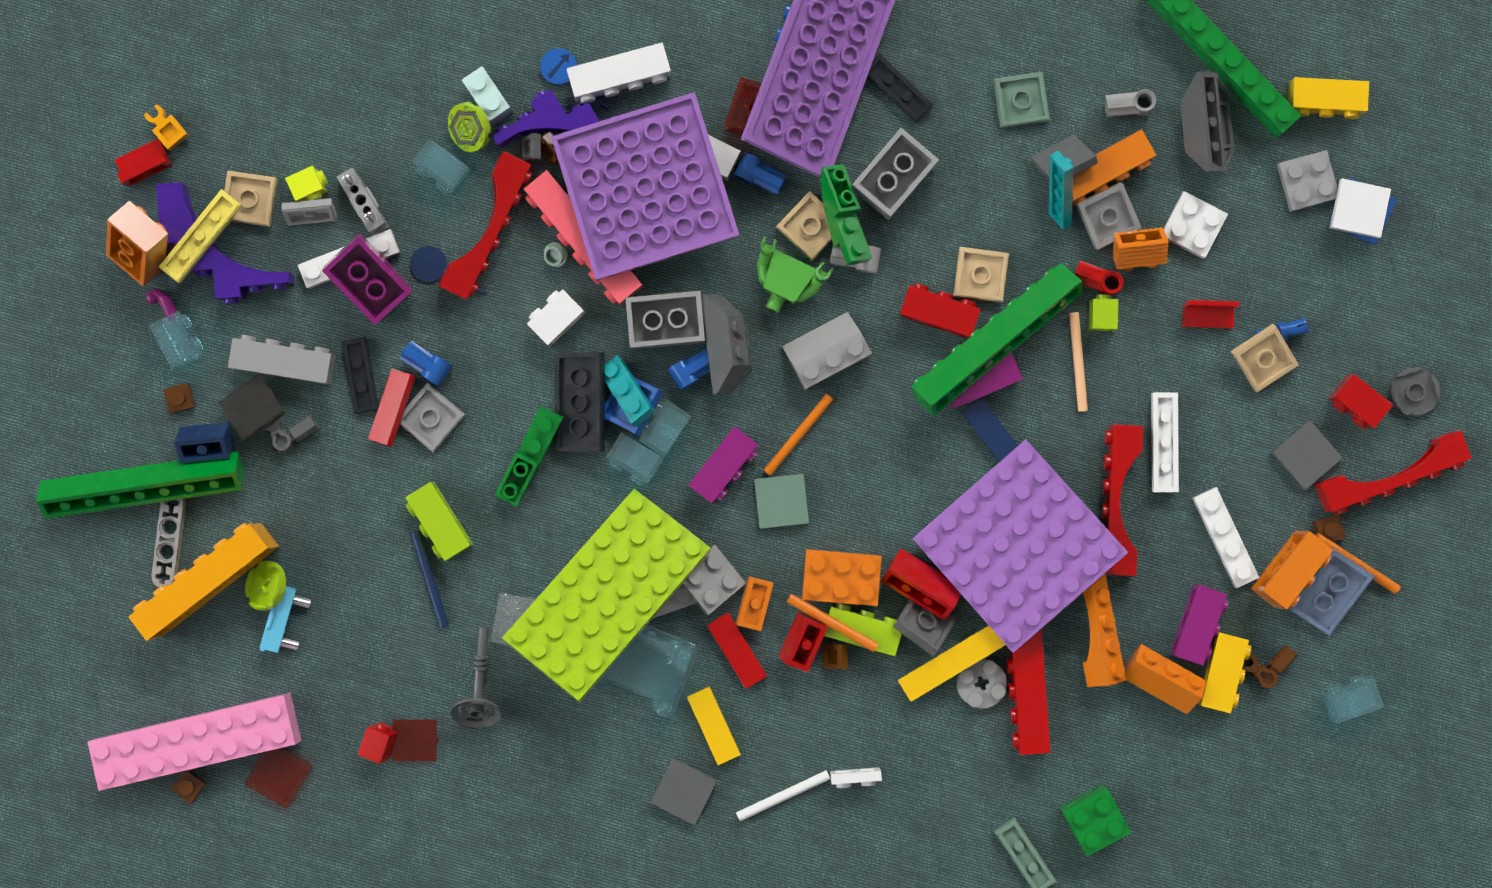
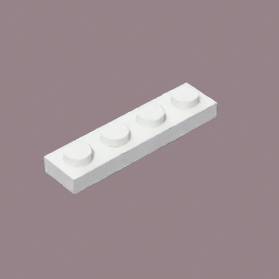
[298,229,400,289]
[1151,393,1179,492]
[1192,487,1259,588]

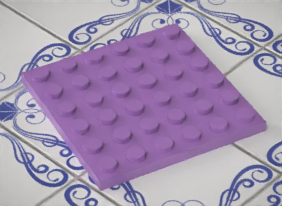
[551,92,740,281]
[912,439,1128,653]

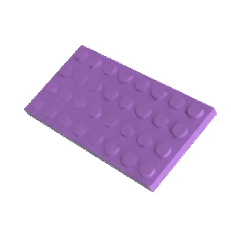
[741,0,895,178]

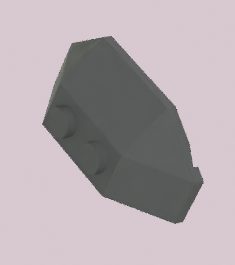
[1180,72,1234,172]
[701,294,753,394]

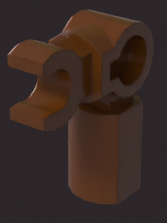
[1242,645,1298,688]

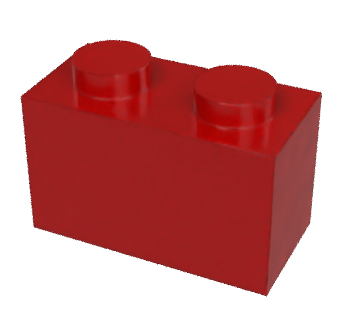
[1328,374,1393,430]
[778,611,828,672]

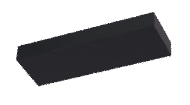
[867,54,933,124]
[341,337,379,414]

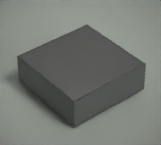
[522,133,541,162]

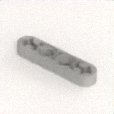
[151,498,186,587]

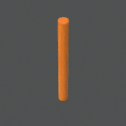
[764,394,833,476]
[1315,533,1401,594]
[786,594,878,652]

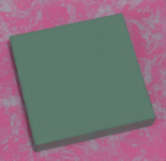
[993,71,1050,129]
[754,474,809,529]

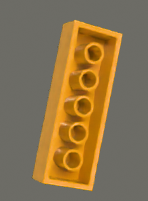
[128,523,279,641]

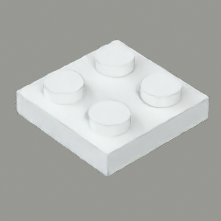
[1164,191,1228,259]

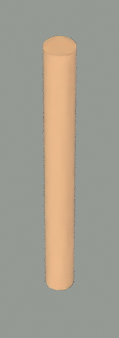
[1069,312,1088,412]

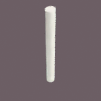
[736,770,830,822]

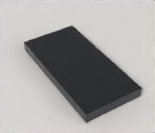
[555,352,605,453]

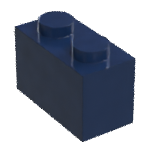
[174,422,235,463]

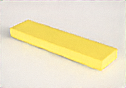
[159,189,243,283]

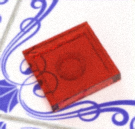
[244,747,313,809]

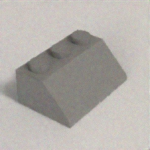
[782,312,872,390]

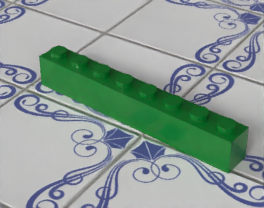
[1145,0,1301,138]
[911,263,1082,417]
[36,452,245,519]

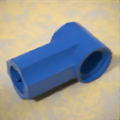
[733,153,787,195]
[400,341,453,386]
[668,348,710,391]

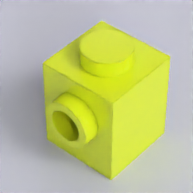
[285,166,328,202]

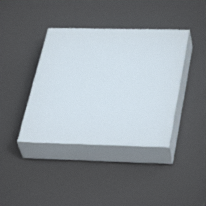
[1330,178,1391,239]

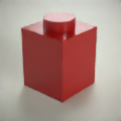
[357,722,398,764]

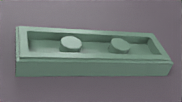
[994,817,1057,888]

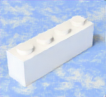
[567,42,671,104]

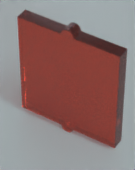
[392,719,439,761]

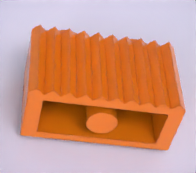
[1113,227,1168,271]

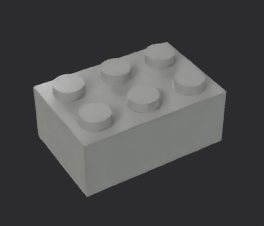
[852,128,939,221]
[625,291,706,350]

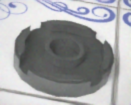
[1389,367,1441,417]

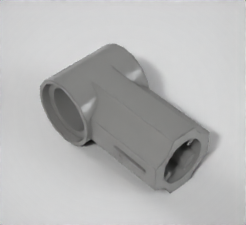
[1105,89,1156,118]
[830,244,881,274]

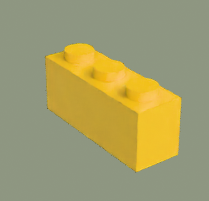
[1287,77,1369,119]
[1198,632,1251,713]

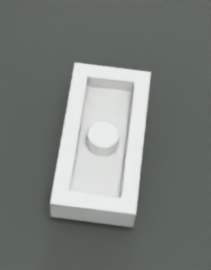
[830,767,882,788]

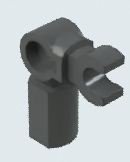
[260,413,320,452]

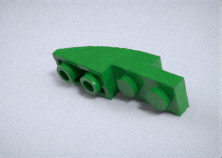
[821,164,872,266]
[494,406,564,507]

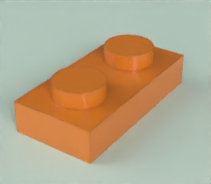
[736,576,774,631]

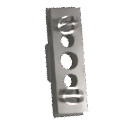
[337,168,389,236]

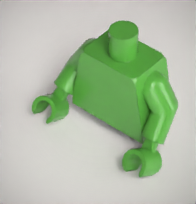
[757,236,833,313]

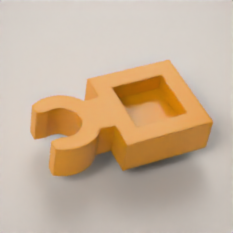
[144,104,189,151]

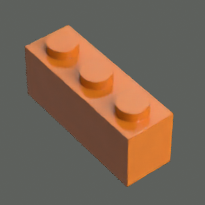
[1125,644,1207,714]

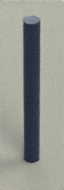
[410,530,449,628]

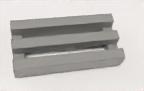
[282,198,337,226]

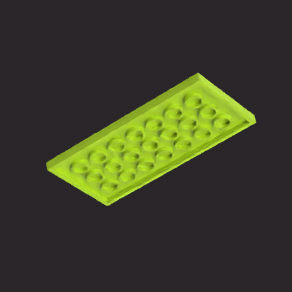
[502,489,711,703]

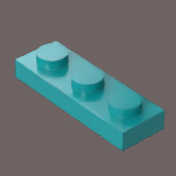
[604,355,655,427]

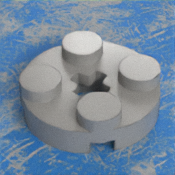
[956,658,1007,708]

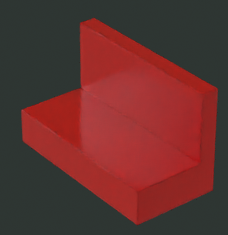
[115,139,173,187]
[1182,300,1239,329]

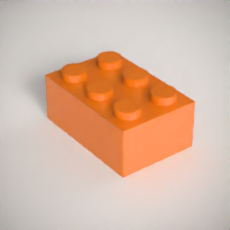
[106,201,168,287]
[1250,530,1333,610]
[802,549,882,606]

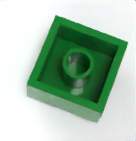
[1059,784,1131,857]

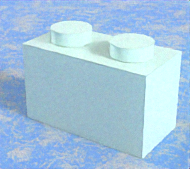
[462,66,513,126]

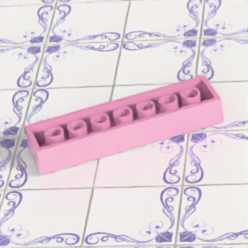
[88,692,302,791]

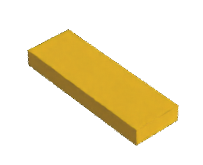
[687,686,741,765]

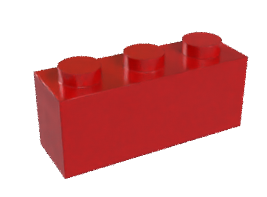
[899,283,981,339]
[880,548,961,620]

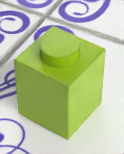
[1088,294,1118,331]

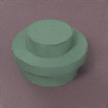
[544,242,568,267]

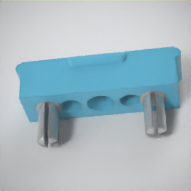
[260,586,311,653]

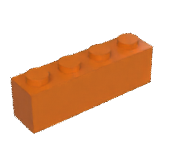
[1072,130,1156,207]

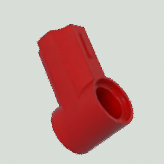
[1074,260,1124,297]

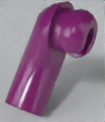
[146,289,178,320]

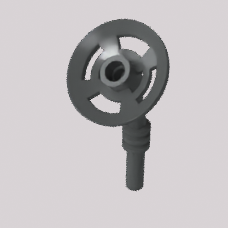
[451,626,501,728]

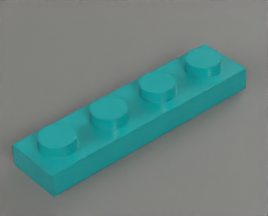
[1049,151,1074,231]

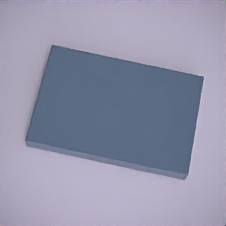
[1288,547,1375,636]

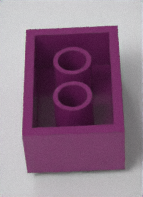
[322,233,412,325]

